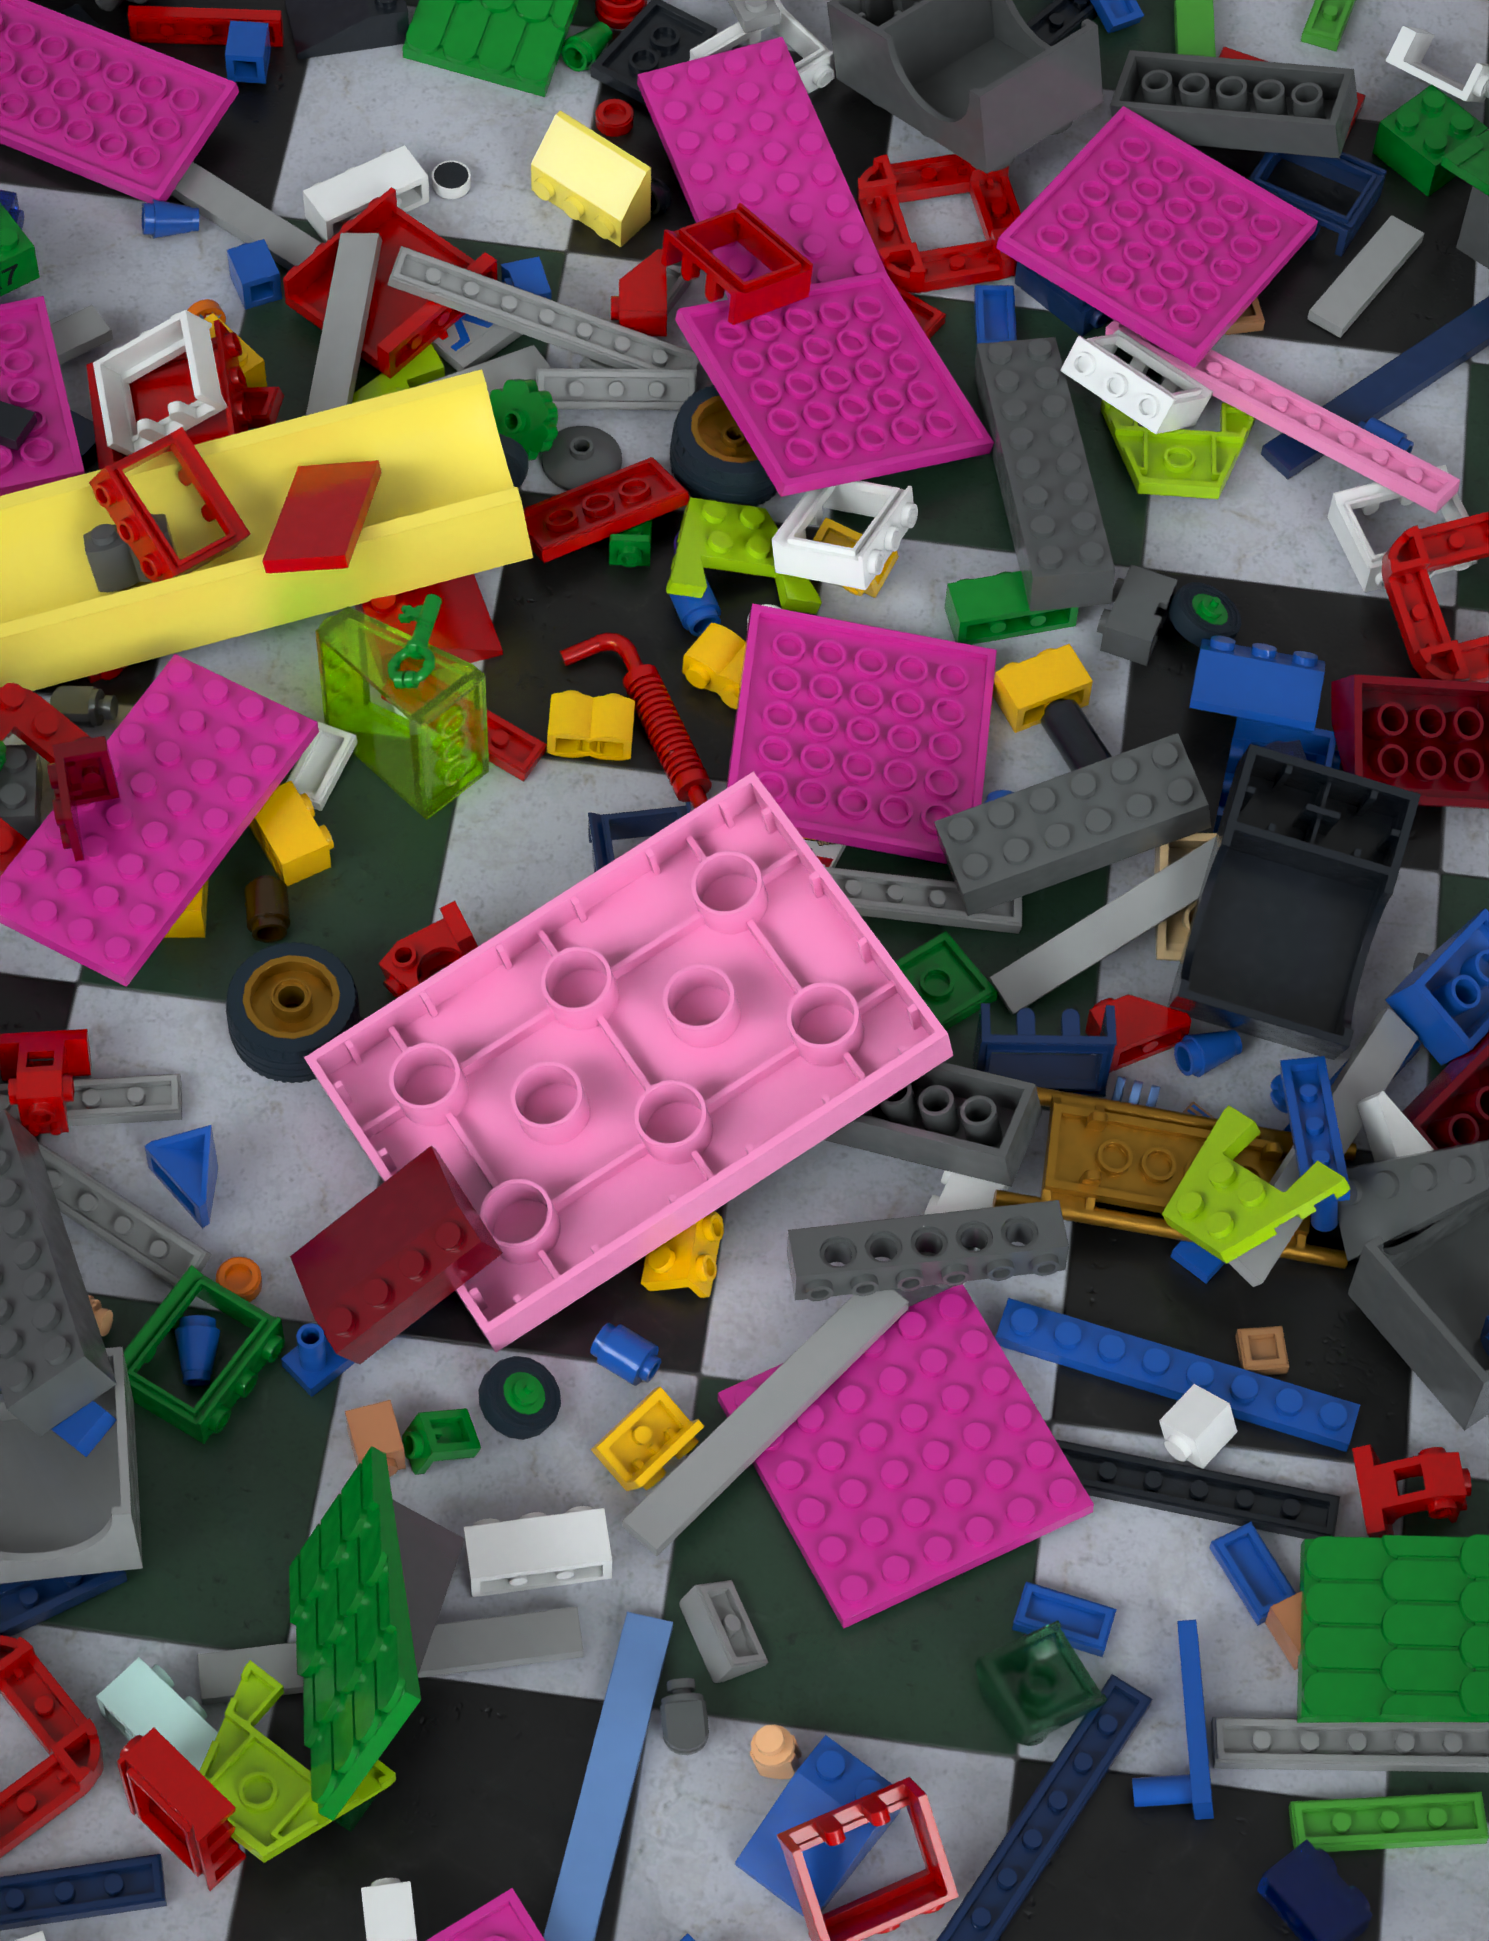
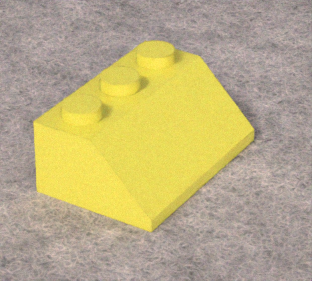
[531,110,651,247]

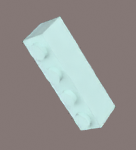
[96,1657,219,1771]

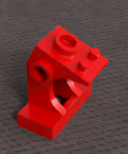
[378,901,478,998]
[0,1029,92,1137]
[1352,1444,1472,1538]

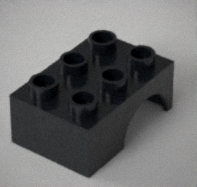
[1167,744,1421,1060]

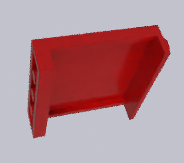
[283,187,498,379]
[86,320,252,470]

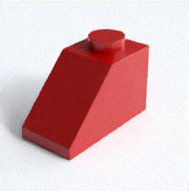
[611,249,667,336]
[1085,994,1192,1073]

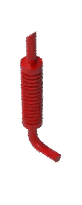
[559,632,712,809]

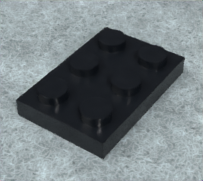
[591,0,717,105]

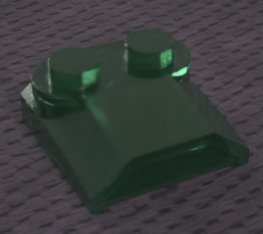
[975,1620,1108,1746]

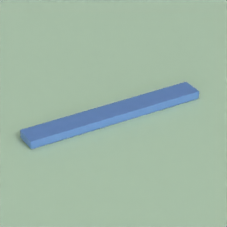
[543,1612,673,1941]

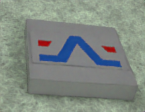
[432,314,523,371]

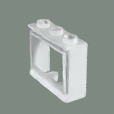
[689,0,835,94]
[93,310,227,456]
[1060,329,1213,434]
[1327,465,1478,593]
[771,481,918,590]

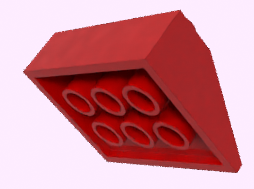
[355,574,503,686]

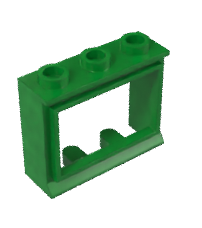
[124,1265,285,1444]

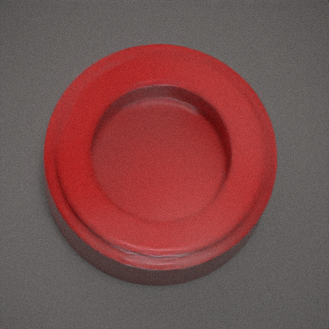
[595,99,634,137]

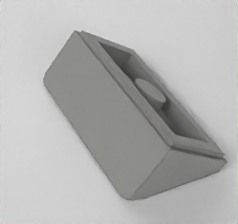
[679,1580,768,1683]

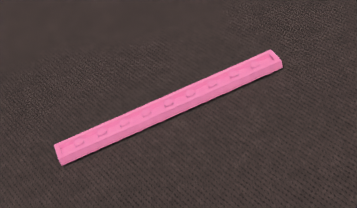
[1105,320,1460,514]

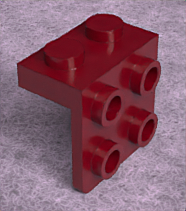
[47,736,120,862]

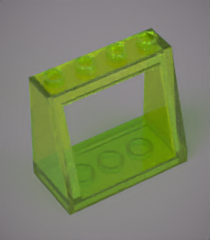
[315,606,489,820]

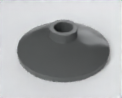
[541,426,622,491]

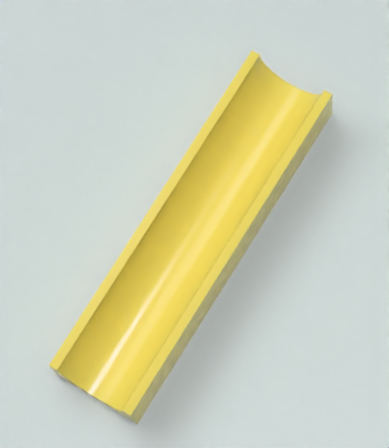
[0,369,533,691]

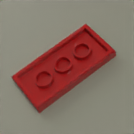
[523,457,689,563]
[262,460,382,574]

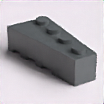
[1338,1139,1489,1261]

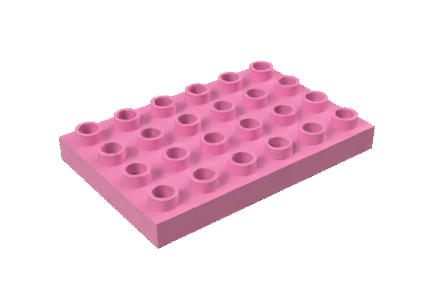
[304,771,953,1352]

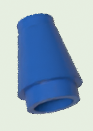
[141,199,200,239]
[1174,1029,1242,1077]
[174,1315,221,1386]

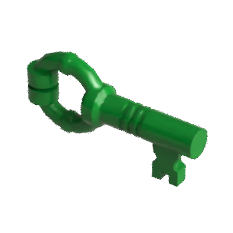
[387,594,442,689]

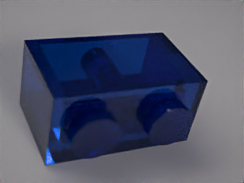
[1257,1840,1373,1941]

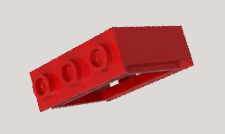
[661,203,813,325]
[89,427,251,583]
[117,1727,246,1891]
[776,1777,959,1941]

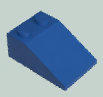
[1385,908,1489,1066]
[735,1735,901,1917]

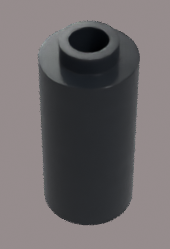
[1041,699,1112,772]

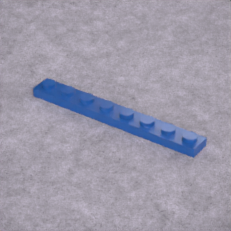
[995,1298,1360,1452]

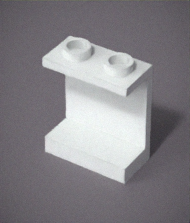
[1386,26,1489,103]

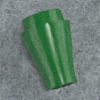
[561,22,613,72]

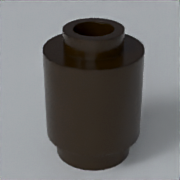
[244,875,290,943]

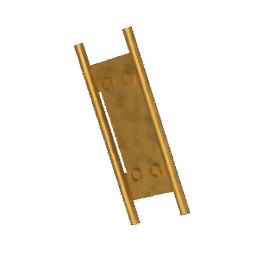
[993,1087,1357,1269]

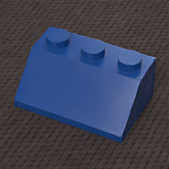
[1189,636,1325,731]

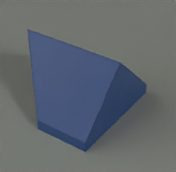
[144,1125,218,1229]

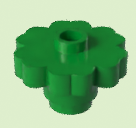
[489,379,558,461]

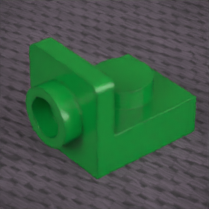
[609,519,652,567]
[402,1408,481,1475]

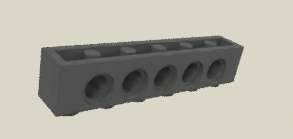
[787,1200,1069,1301]

